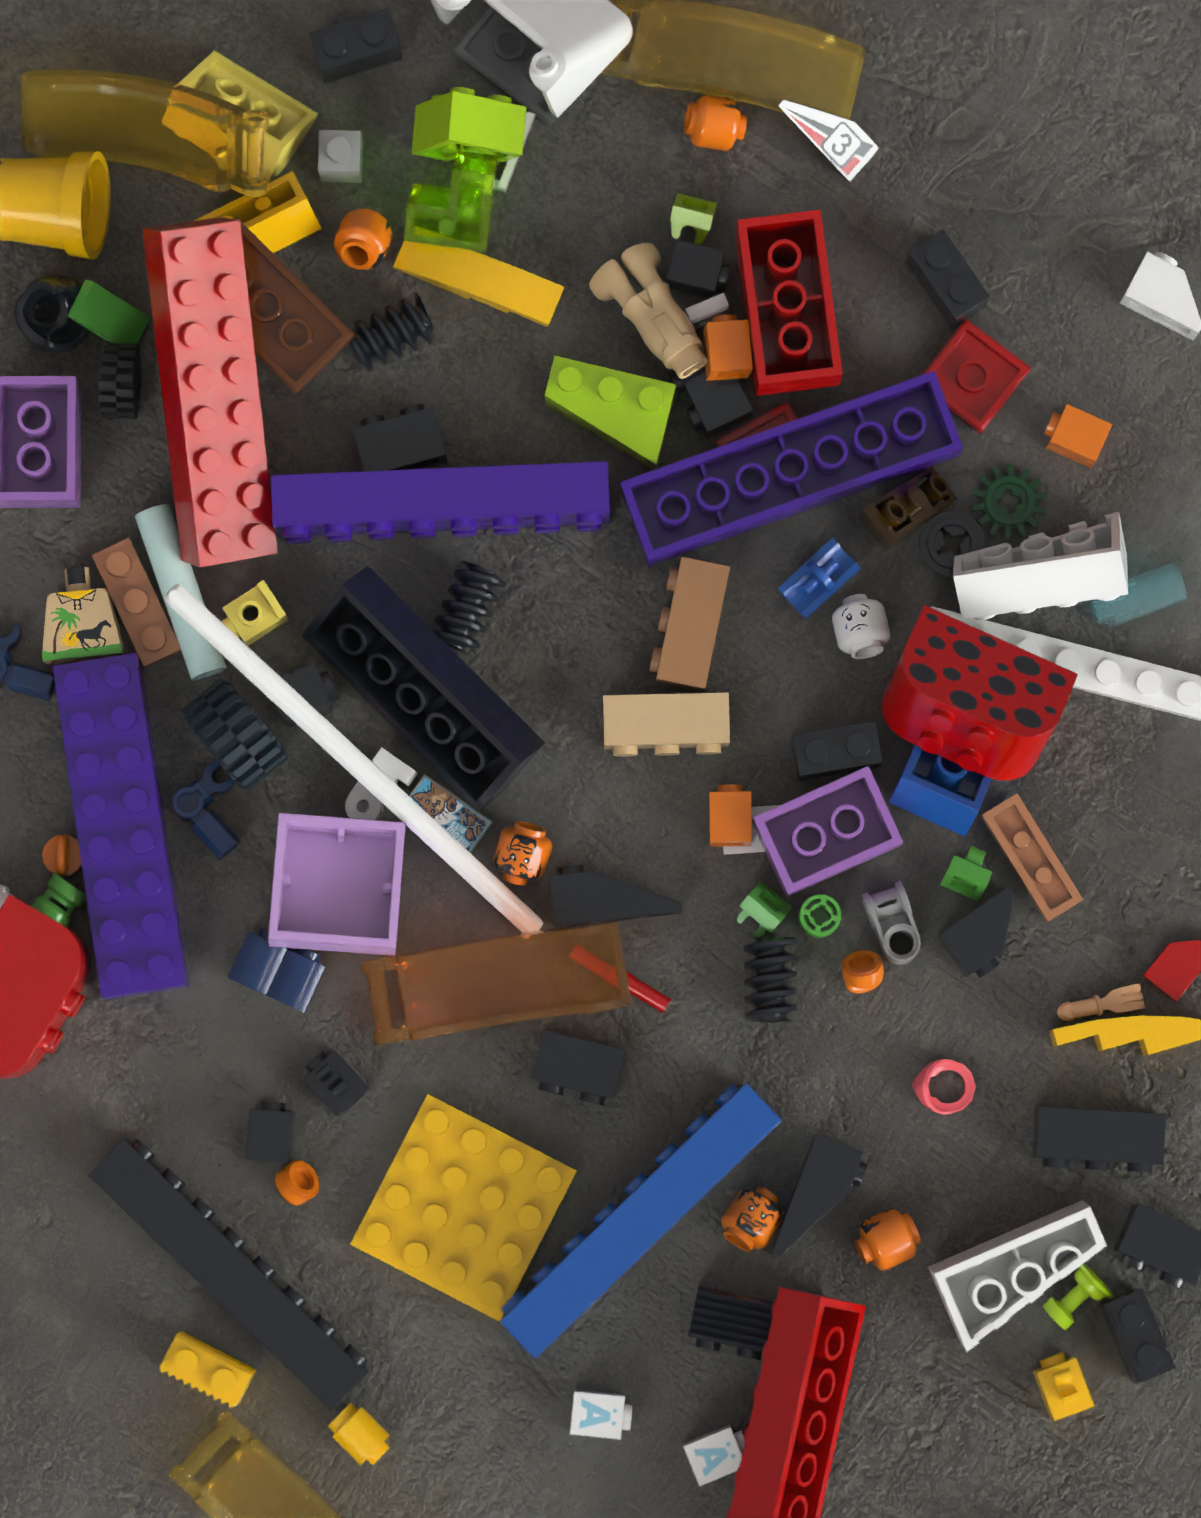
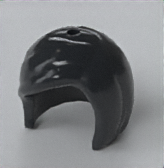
[14,275,90,353]

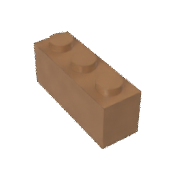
[649,556,730,693]

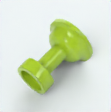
[1042,1263,1114,1331]

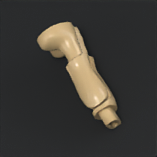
[589,243,707,379]

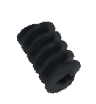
[349,292,434,372]
[433,561,507,654]
[744,937,797,1023]

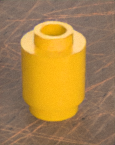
[327,1402,390,1466]

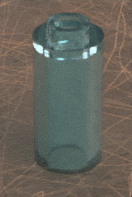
[1089,562,1188,629]

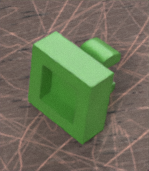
[940,846,992,901]
[737,881,793,937]

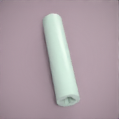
[135,504,227,680]

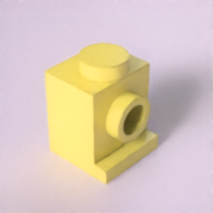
[221,580,289,646]

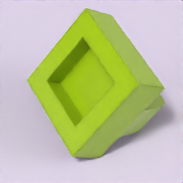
[670,193,717,244]

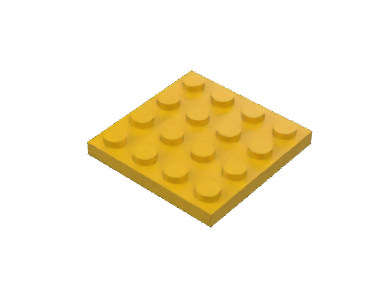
[350,1094,577,1322]

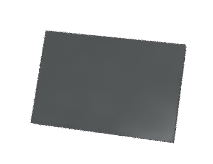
[452,5,558,128]

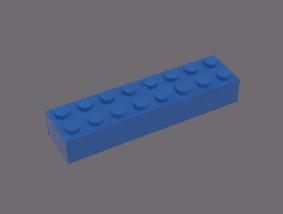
[500,1083,782,1359]

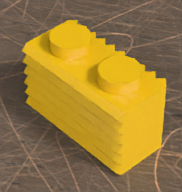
[160,1331,257,1408]

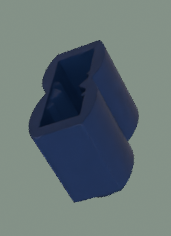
[228,928,326,1013]

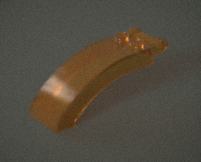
[361,921,632,1045]

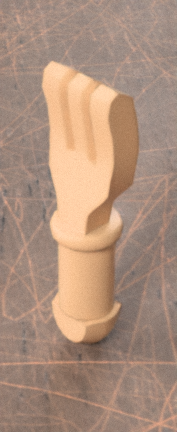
[1057,983,1145,1021]

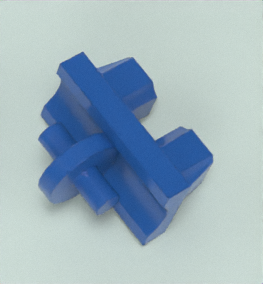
[777,538,861,620]

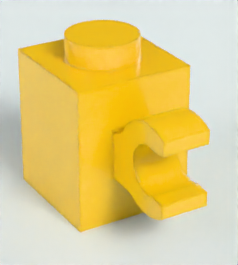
[1033,1352,1094,1421]

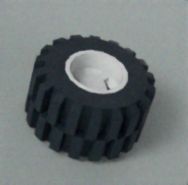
[182,678,287,791]

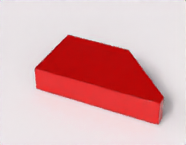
[1142,940,1201,1002]

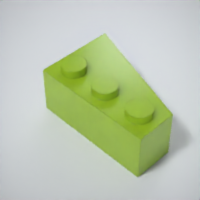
[545,355,676,471]

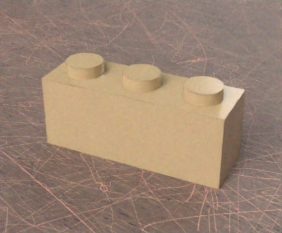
[603,692,730,757]

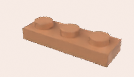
[92,538,181,669]
[980,793,1083,923]

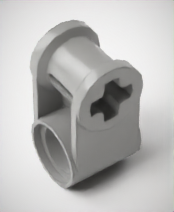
[861,881,921,965]

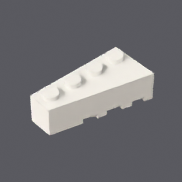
[953,512,1128,620]
[928,1200,1107,1352]

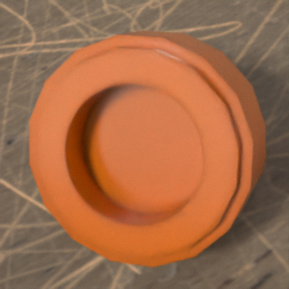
[42,834,82,877]
[841,950,884,994]
[275,1160,320,1206]

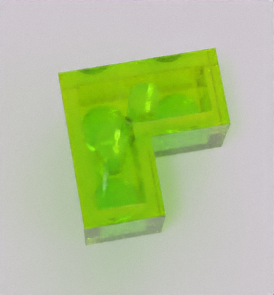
[404,151,499,252]

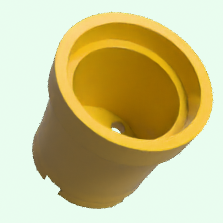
[0,151,111,260]

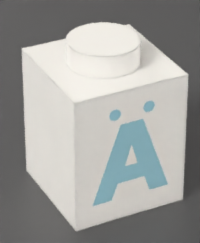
[570,1389,633,1439]
[683,1425,745,1486]

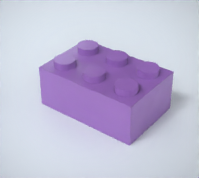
[0,376,82,508]
[752,766,903,897]

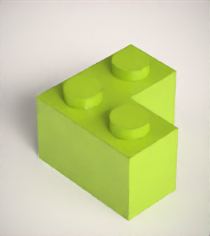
[411,87,526,162]

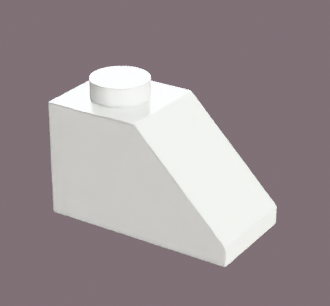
[1120,252,1201,340]

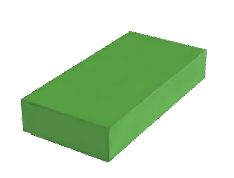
[67,279,150,344]

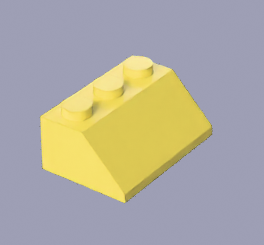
[163,50,318,185]

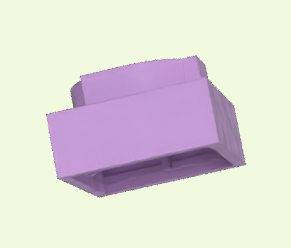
[268,813,406,956]

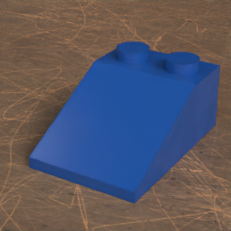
[889,744,992,836]

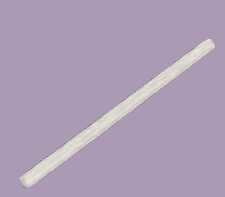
[164,584,543,938]

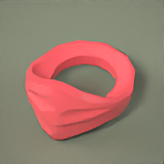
[912,1059,976,1115]

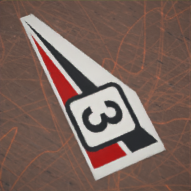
[779,100,879,182]

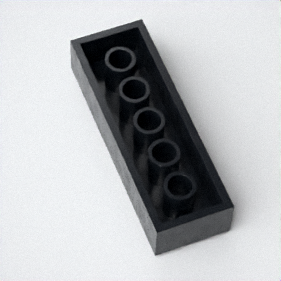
[301,566,545,812]

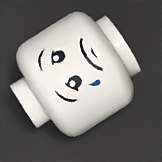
[832,594,890,659]

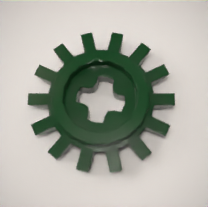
[972,464,1047,539]

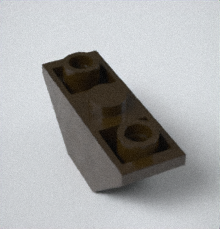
[860,467,957,551]

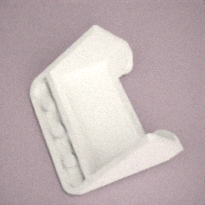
[431,0,633,117]

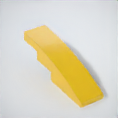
[393,229,564,327]
[1049,1016,1201,1056]

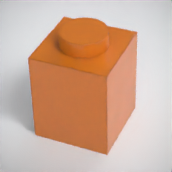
[702,315,753,381]
[1044,404,1112,468]
[709,784,752,847]

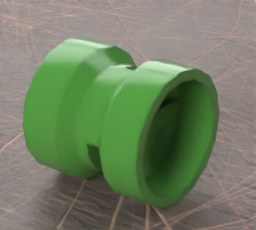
[31,873,87,927]
[798,894,841,938]

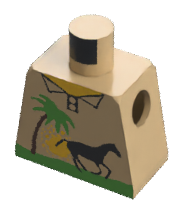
[42,567,126,666]

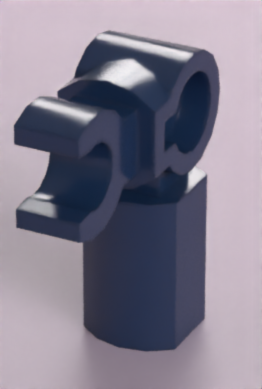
[0,622,55,701]
[172,761,240,860]

